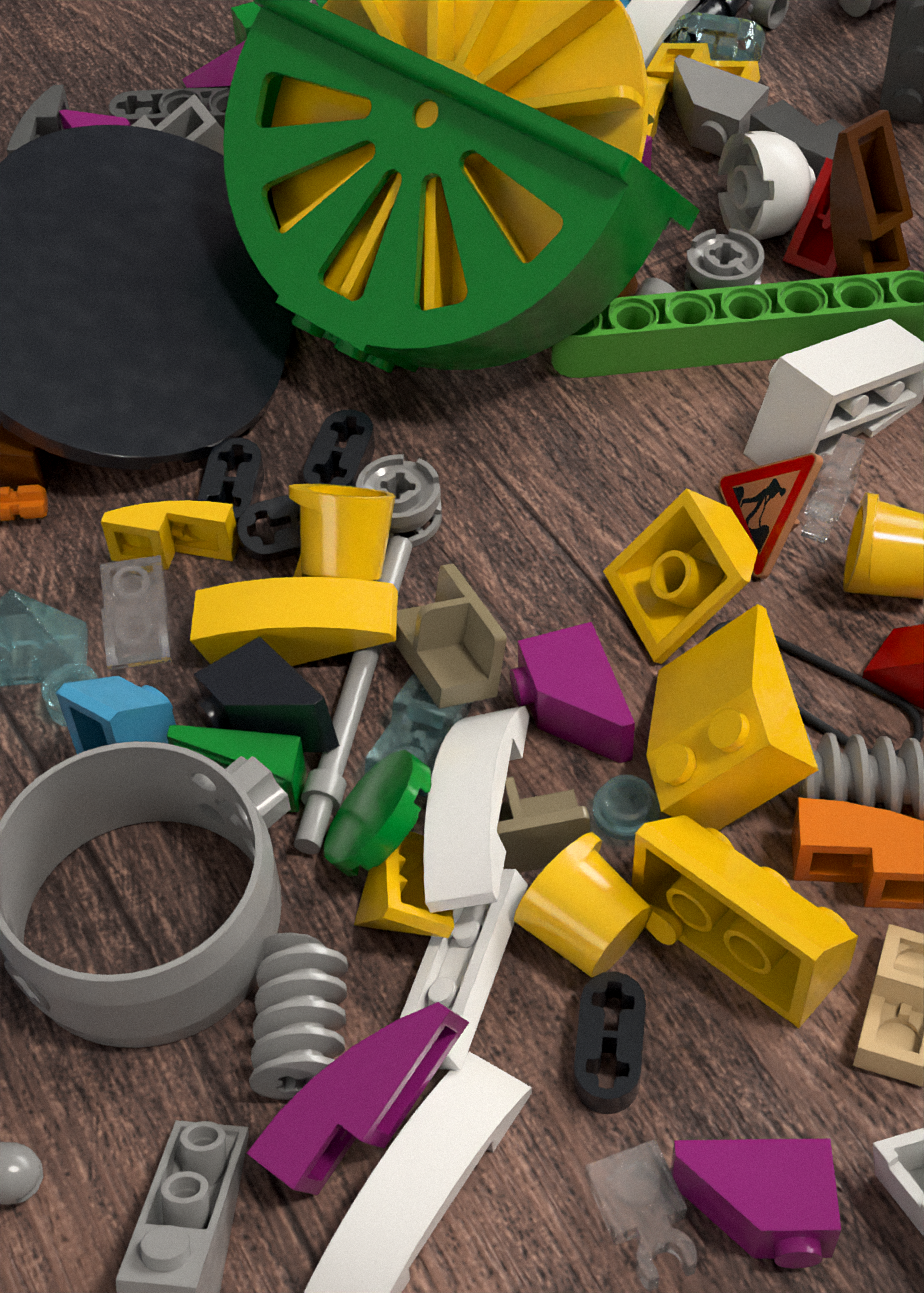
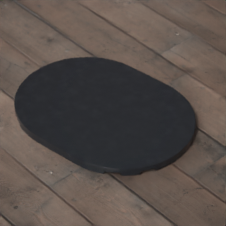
[0,125,295,470]

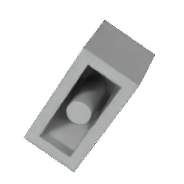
[672,55,769,157]

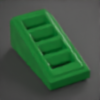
[167,725,307,813]

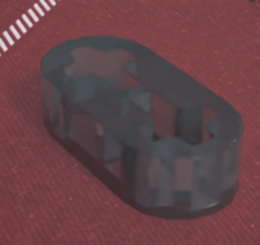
[669,12,766,63]

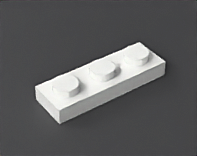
[400,869,528,1071]

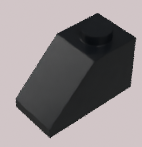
[194,636,340,752]

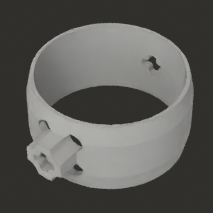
[0,741,291,1048]

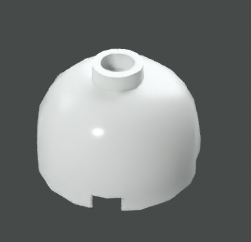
[718,131,816,240]

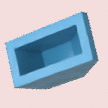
[56,676,176,754]

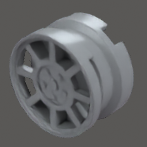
[684,228,764,291]
[356,454,442,547]

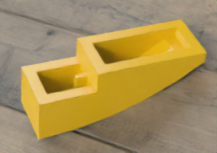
[190,577,398,666]

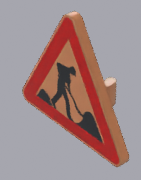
[718,453,823,579]

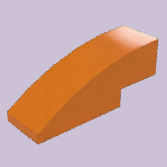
[791,797,924,909]

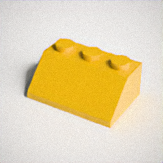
[631,815,858,1028]

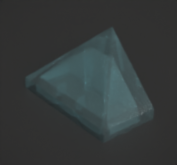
[0,589,88,686]

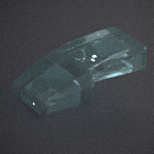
[364,673,473,797]

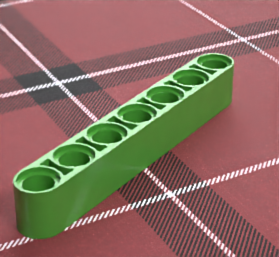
[551,270,924,378]

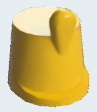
[288,484,396,581]
[843,492,924,599]
[514,832,684,978]

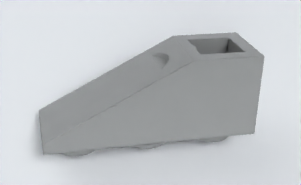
[116,1120,249,1293]

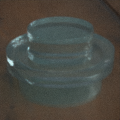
[593,775,660,841]

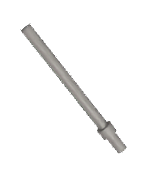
[294,536,412,854]

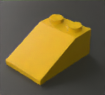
[646,604,819,831]

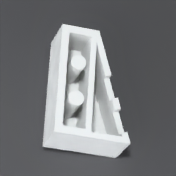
[743,319,924,466]

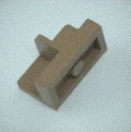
[394,563,507,709]
[497,776,590,873]

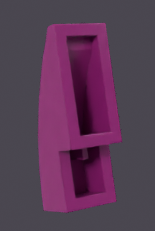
[247,1002,469,1195]

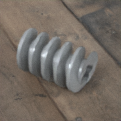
[799,732,924,821]
[249,932,348,1100]

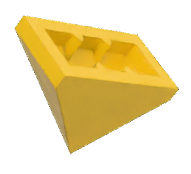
[354,831,454,938]

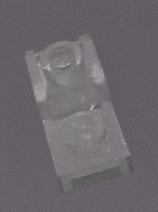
[100,555,172,671]

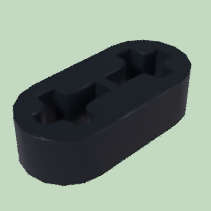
[303,410,375,487]
[198,438,264,531]
[238,495,301,561]
[574,971,646,1114]

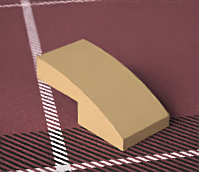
[853,924,924,1087]

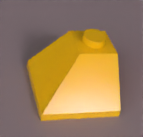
[603,488,758,664]

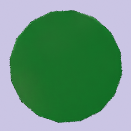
[324,749,432,877]

